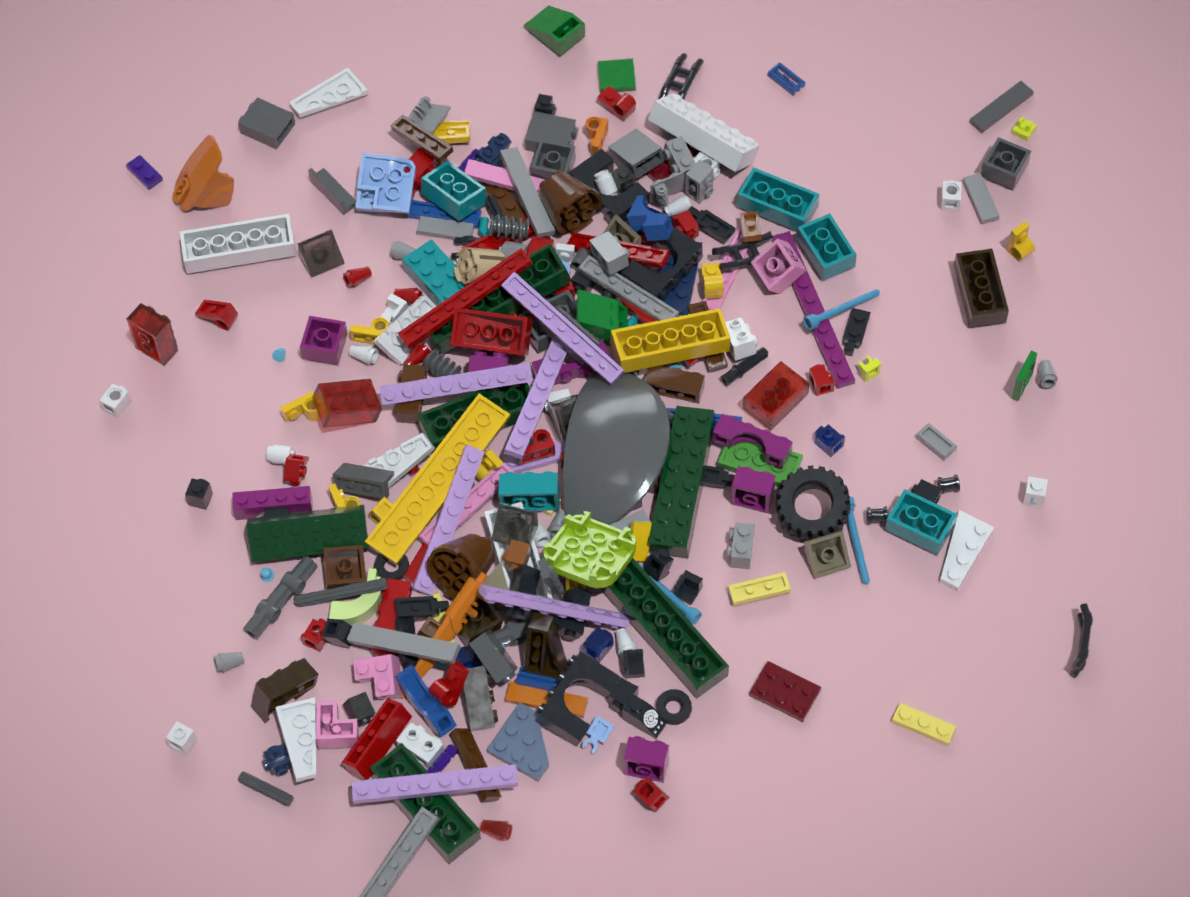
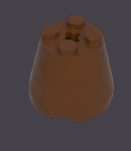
[539,170,602,235]
[427,534,495,599]

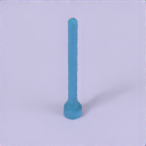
[803,289,880,331]
[848,497,870,584]
[636,561,702,625]

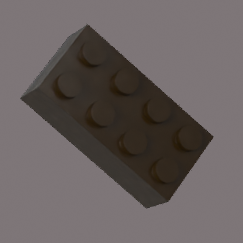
[954,249,1009,328]

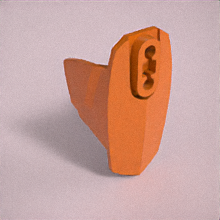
[173,135,234,211]

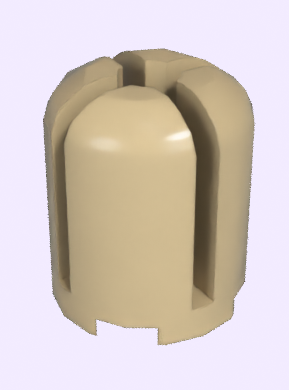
[454,247,506,284]

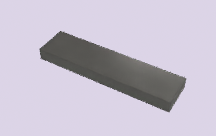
[969,81,1034,133]

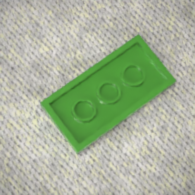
[717,442,803,487]

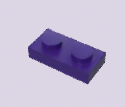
[126,155,163,190]

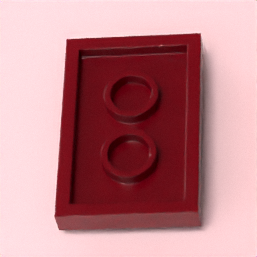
[749,661,822,722]

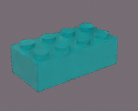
[737,167,820,231]
[402,239,468,306]

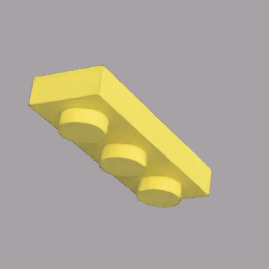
[728,572,791,606]
[892,703,956,746]

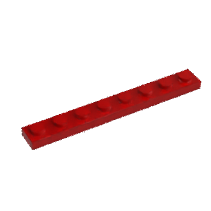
[398,248,533,349]

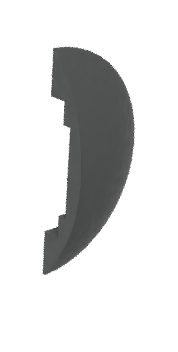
[563,372,670,525]

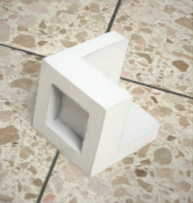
[381,293,408,325]

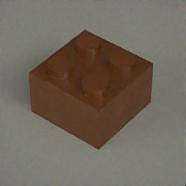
[323,545,366,589]

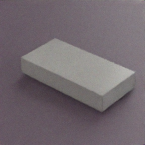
[915,423,957,461]

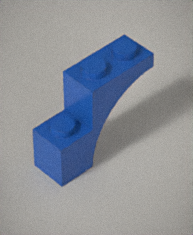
[627,195,673,241]
[395,665,457,737]

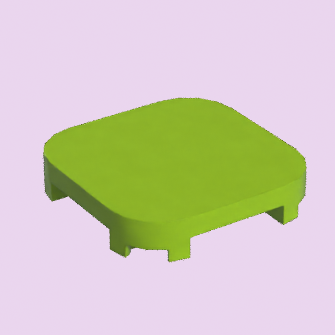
[543,511,637,588]

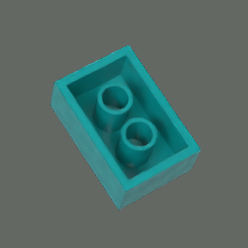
[421,161,486,221]
[797,213,857,280]
[499,471,560,512]
[885,489,957,555]

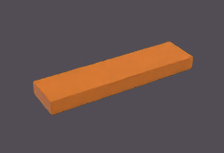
[505,681,588,719]

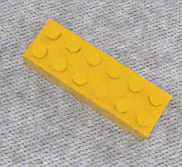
[610,308,731,373]

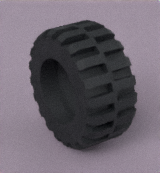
[775,465,851,542]

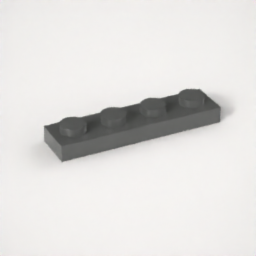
[537,559,565,601]

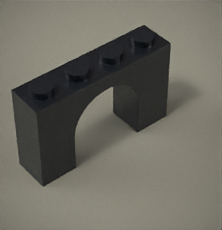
[569,149,650,223]
[622,226,703,300]
[505,564,592,641]
[536,651,621,747]

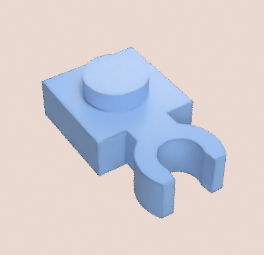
[582,716,614,754]

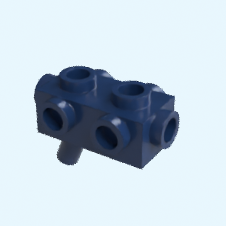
[474,133,512,167]
[262,743,292,776]

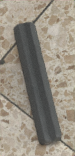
[238,771,294,806]

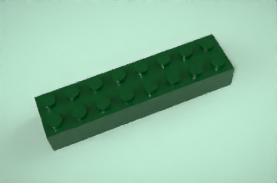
[421,243,572,354]
[648,405,716,558]
[601,558,729,698]

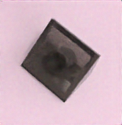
[297,229,345,277]
[549,394,578,443]
[491,503,538,547]

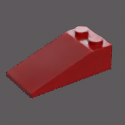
[450,308,533,355]

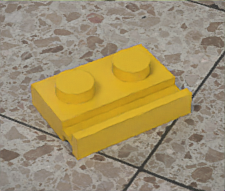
[433,120,470,144]

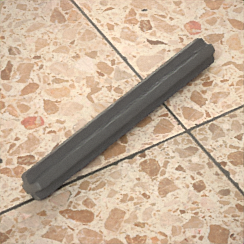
[294,578,388,607]

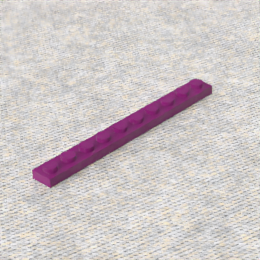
[772,231,855,389]

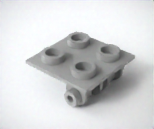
[407,96,451,133]
[650,171,685,208]

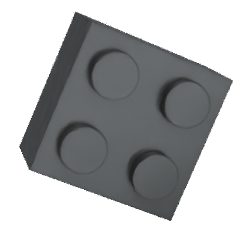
[981,137,1031,190]
[531,139,576,180]

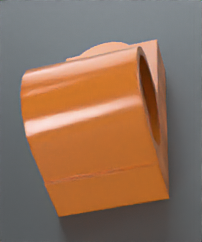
[585,116,609,155]

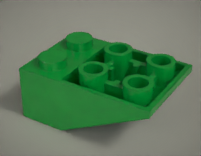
[524,5,585,56]
[576,290,628,347]

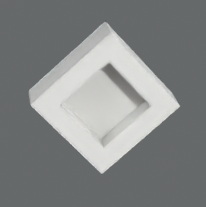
[555,243,575,261]

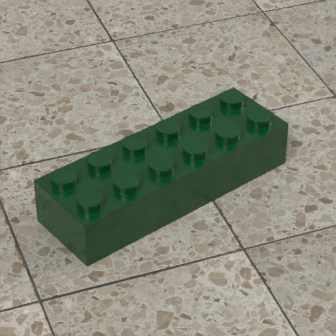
[417,383,530,454]
[246,505,369,562]
[370,743,481,864]

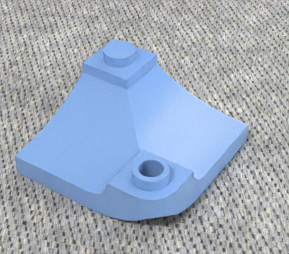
[355,153,416,214]

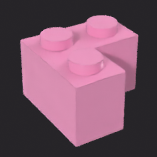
[353,654,403,700]
[316,701,359,749]

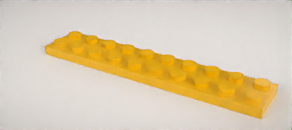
[365,394,510,566]

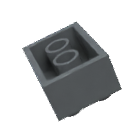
[519,290,583,353]

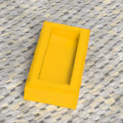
[630,521,652,561]

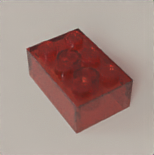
[126,303,179,366]
[742,361,809,431]
[312,379,382,428]

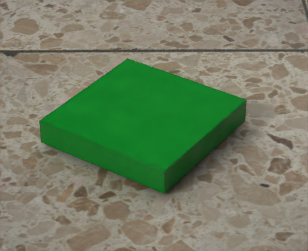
[598,58,636,92]
[1012,350,1038,401]

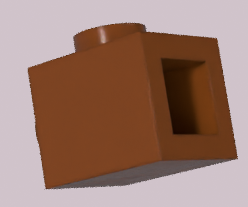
[502,540,531,573]

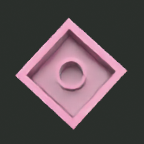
[751,238,807,294]

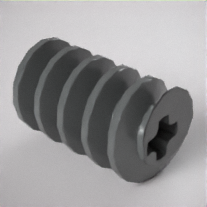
[489,214,529,241]
[422,349,462,377]

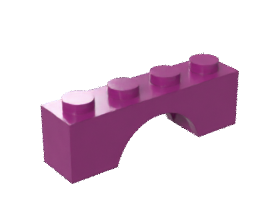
[532,339,610,385]
[712,414,793,469]
[232,486,313,520]

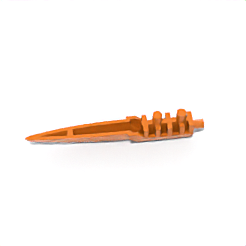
[401,572,488,699]

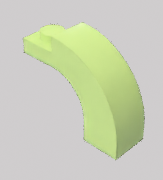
[329,568,383,626]

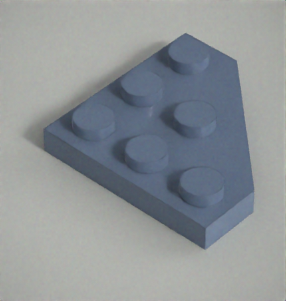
[487,702,549,782]

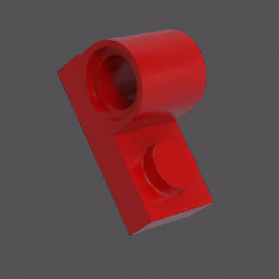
[597,85,636,122]
[195,299,238,330]
[516,429,555,465]
[429,660,469,706]

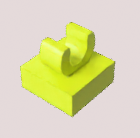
[1011,117,1036,141]
[858,356,881,382]

